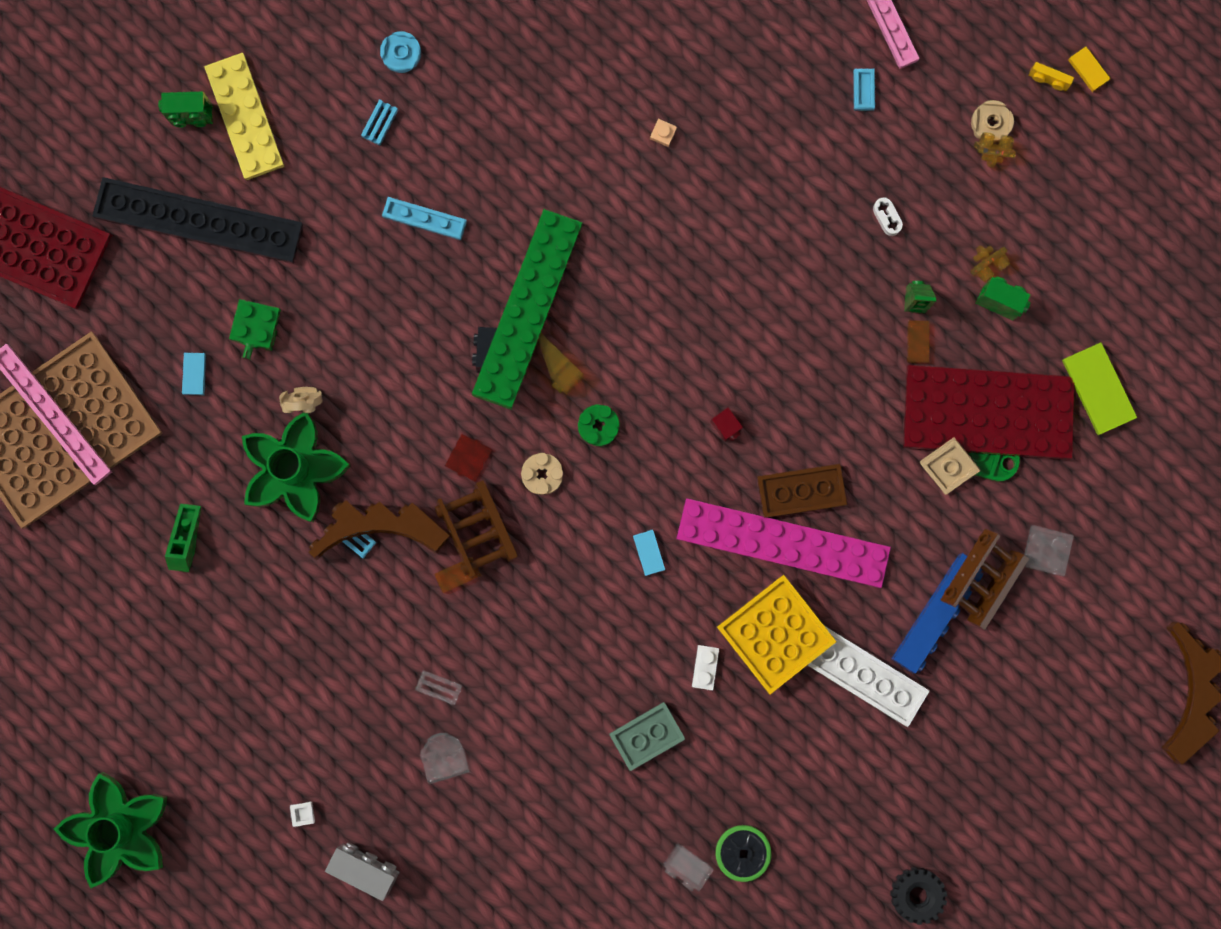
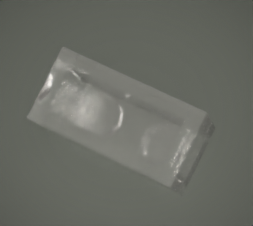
[663,843,714,891]

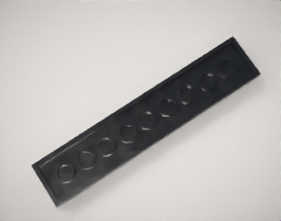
[92,177,304,264]

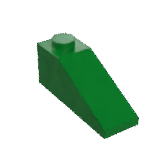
[904,281,936,313]
[165,504,201,572]

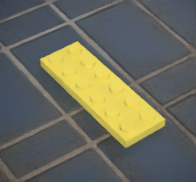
[204,53,285,181]

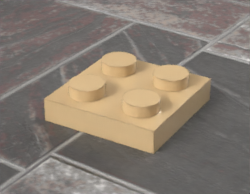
[920,437,980,495]

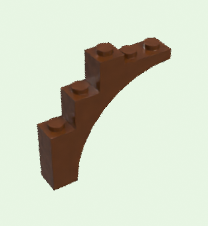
[308,500,450,561]
[1161,622,1221,765]

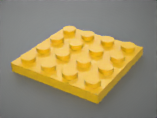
[717,575,836,695]

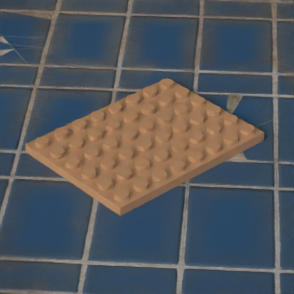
[0,331,162,529]

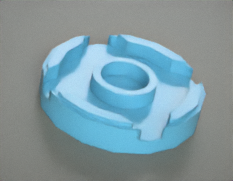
[380,31,421,73]

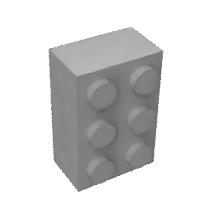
[325,842,400,901]

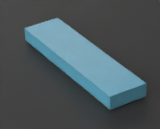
[382,197,467,240]

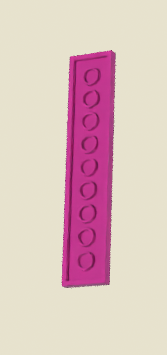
[676,498,891,588]

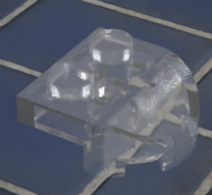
[421,733,470,784]

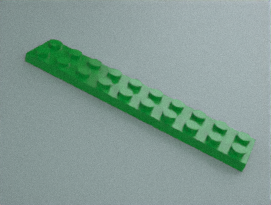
[472,209,582,410]

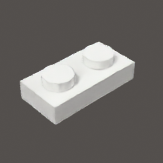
[692,645,719,690]

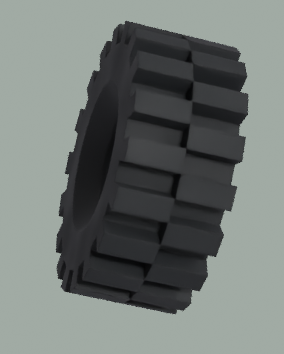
[890,867,947,925]

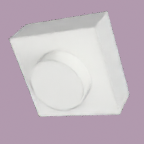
[290,801,315,827]

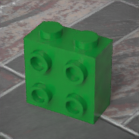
[158,91,213,128]
[975,277,1031,321]

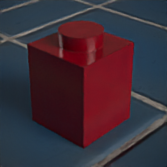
[710,407,743,442]

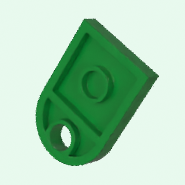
[968,453,1020,482]

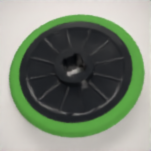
[716,825,771,882]

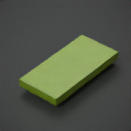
[1062,343,1137,435]

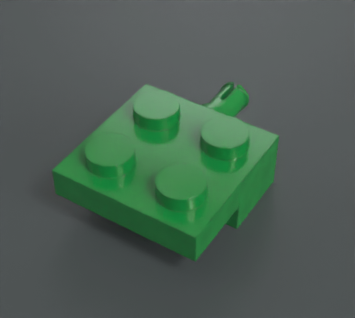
[229,299,281,360]

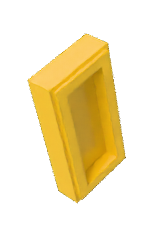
[1068,47,1110,92]

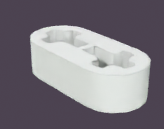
[873,198,903,236]

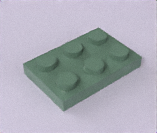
[609,702,685,771]

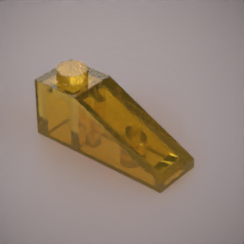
[538,334,584,395]

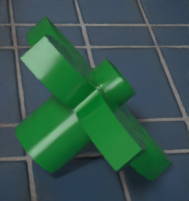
[242,413,351,523]
[54,772,168,889]

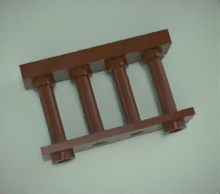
[434,480,518,579]
[940,529,1029,630]

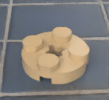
[971,100,1014,143]
[279,387,322,413]
[521,453,563,495]

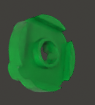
[578,404,619,447]

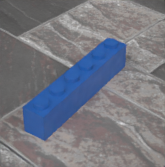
[891,553,983,674]

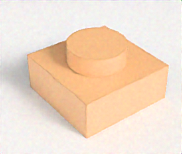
[650,119,677,147]

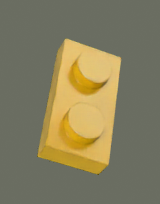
[1028,62,1074,91]

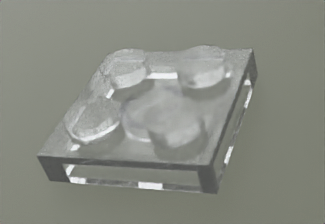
[1024,525,1074,577]

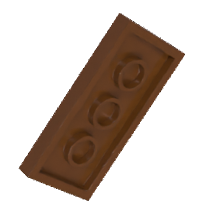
[757,464,847,518]

